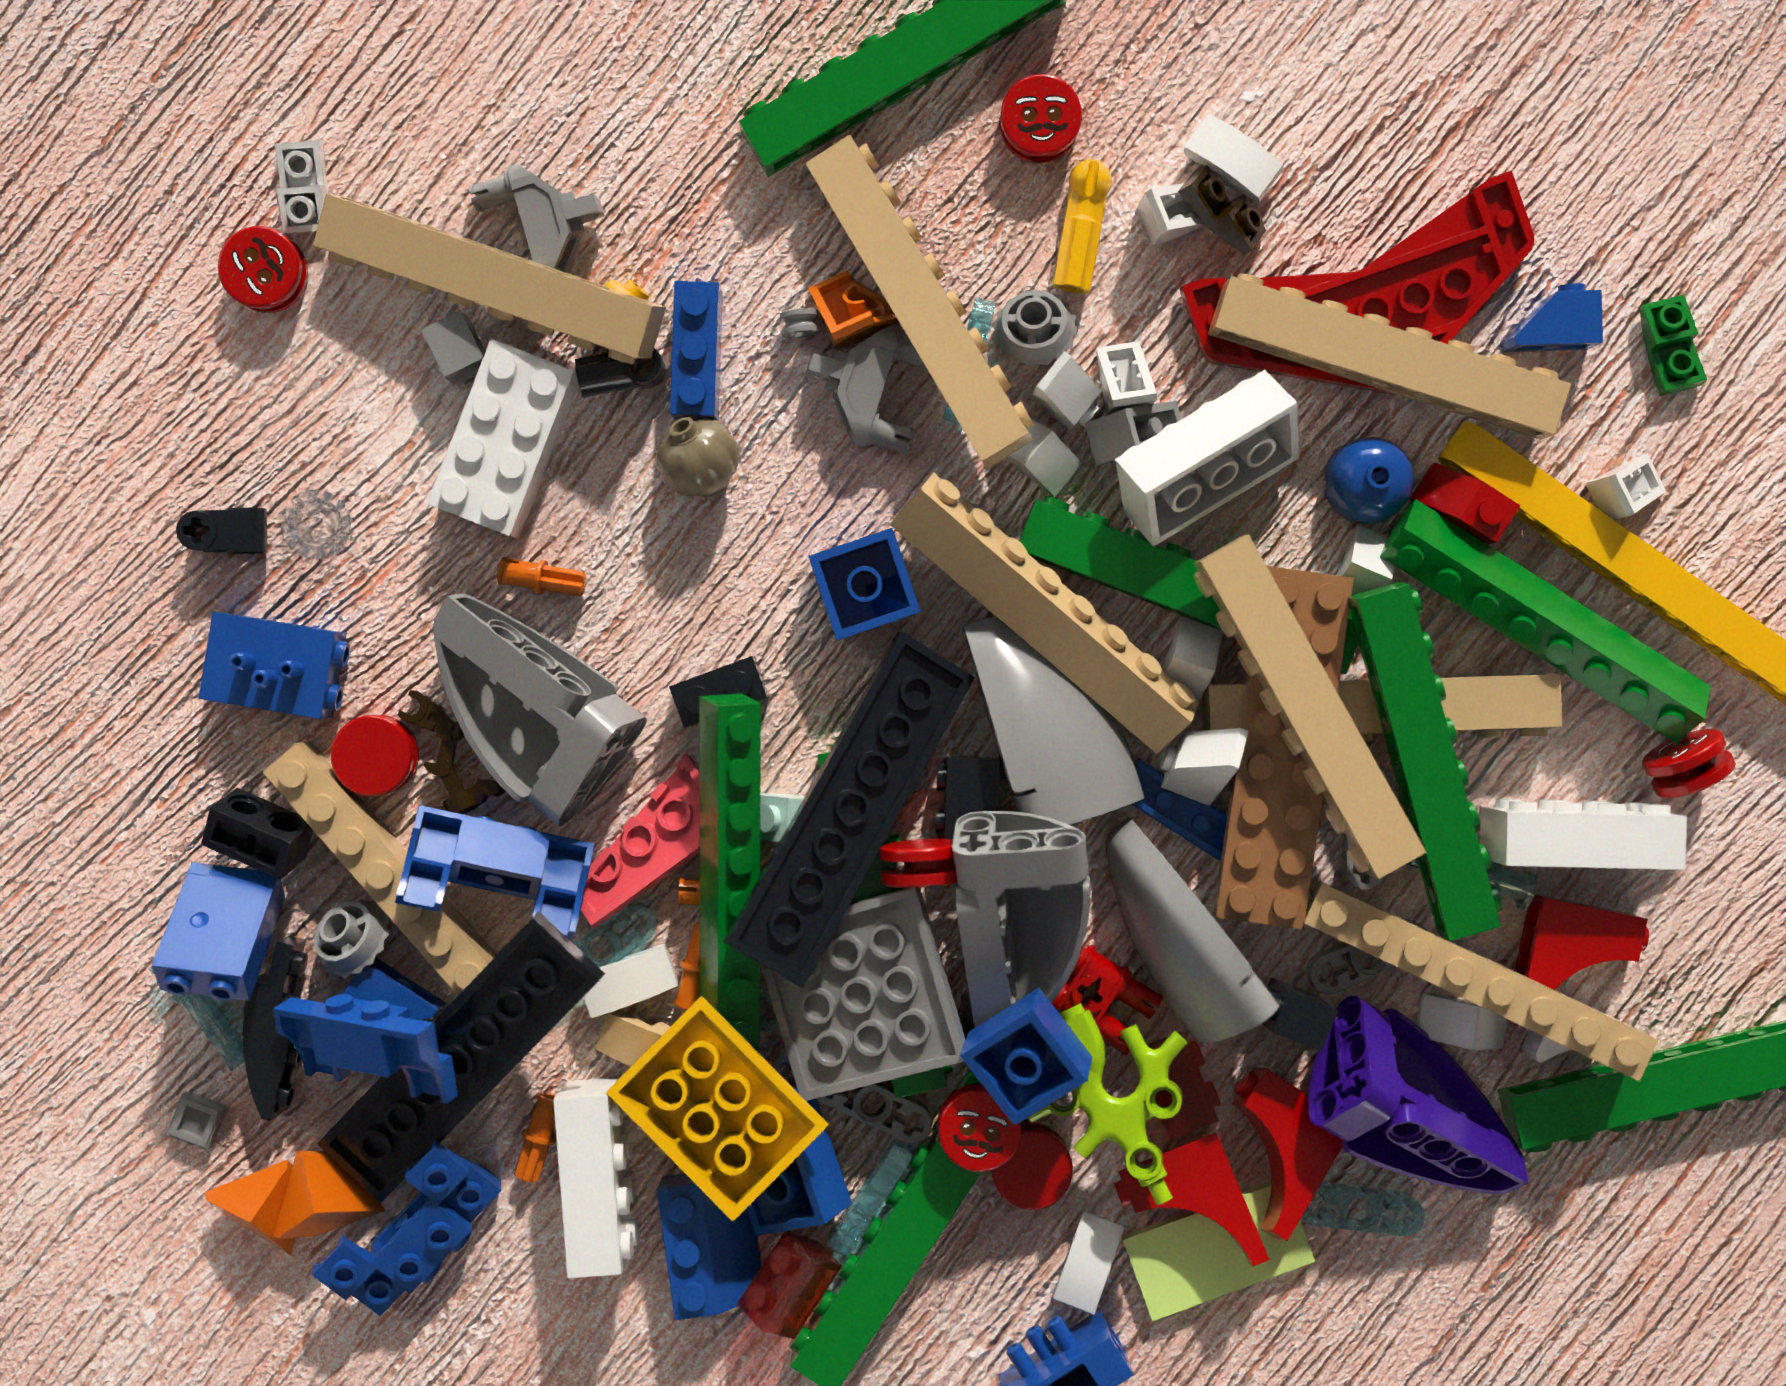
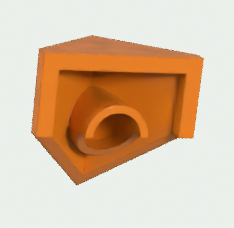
[808,270,899,351]
[273,1151,386,1238]
[205,1160,295,1256]

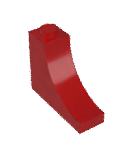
[1507,893,1649,1029]
[1232,1068,1342,1241]
[1113,1132,1270,1267]

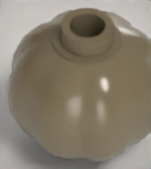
[657,417,740,497]

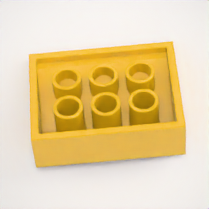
[606,996,829,1222]

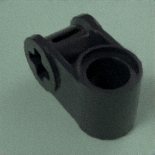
[176,507,268,554]

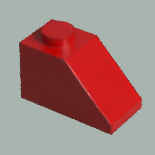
[1409,462,1521,545]

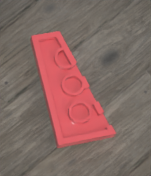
[580,754,700,927]

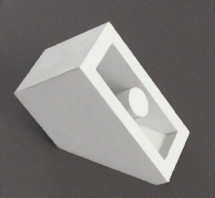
[1030,351,1102,430]
[1160,728,1249,806]

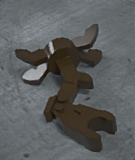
[397,690,506,815]

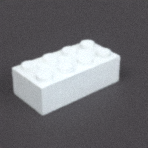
[427,338,579,540]
[1115,370,1299,547]
[1480,798,1687,870]
[554,1077,639,1279]

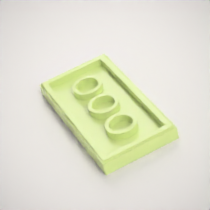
[1121,1181,1315,1322]

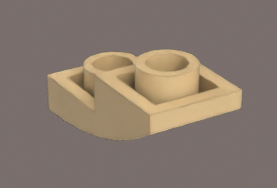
[595,1009,670,1066]

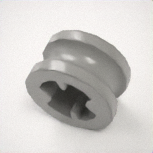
[780,308,821,338]

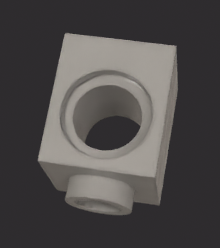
[421,310,486,385]

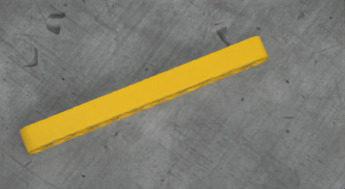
[1437,421,1786,705]

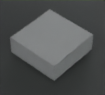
[166,1091,227,1150]

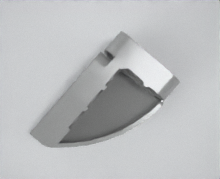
[433,594,647,826]
[962,617,1145,825]
[952,811,1090,1028]
[1105,817,1279,1043]

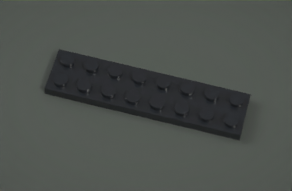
[722,631,975,988]
[317,911,605,1203]

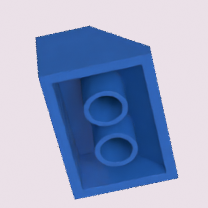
[747,1083,852,1236]
[657,1173,766,1320]

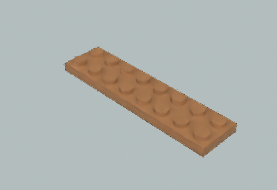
[1213,566,1354,930]

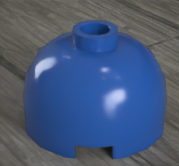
[1324,436,1415,524]

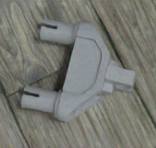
[469,164,605,272]
[806,324,928,456]

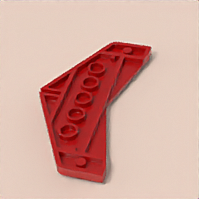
[1179,170,1535,395]

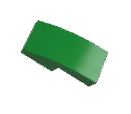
[1639,294,1707,397]

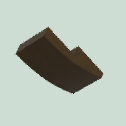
[1178,165,1266,254]

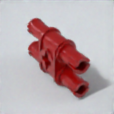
[1052,944,1163,1056]

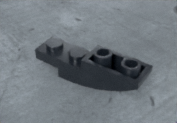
[243,936,308,1121]

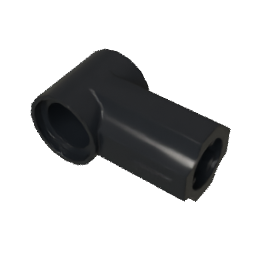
[575,348,666,398]

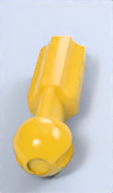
[1052,159,1112,294]

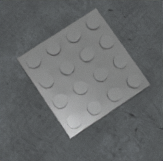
[761,887,966,1101]

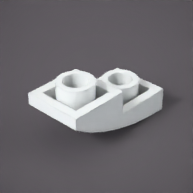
[1184,113,1284,202]
[274,140,328,234]
[584,944,679,1018]
[1053,1211,1124,1316]

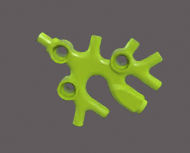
[1028,1003,1188,1205]

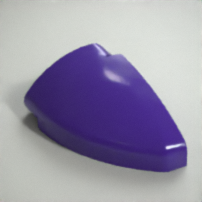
[1308,995,1529,1195]

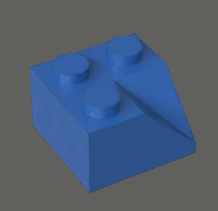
[808,528,921,641]
[960,988,1092,1126]

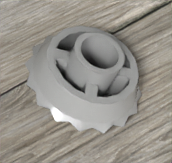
[992,290,1078,368]
[314,899,390,979]

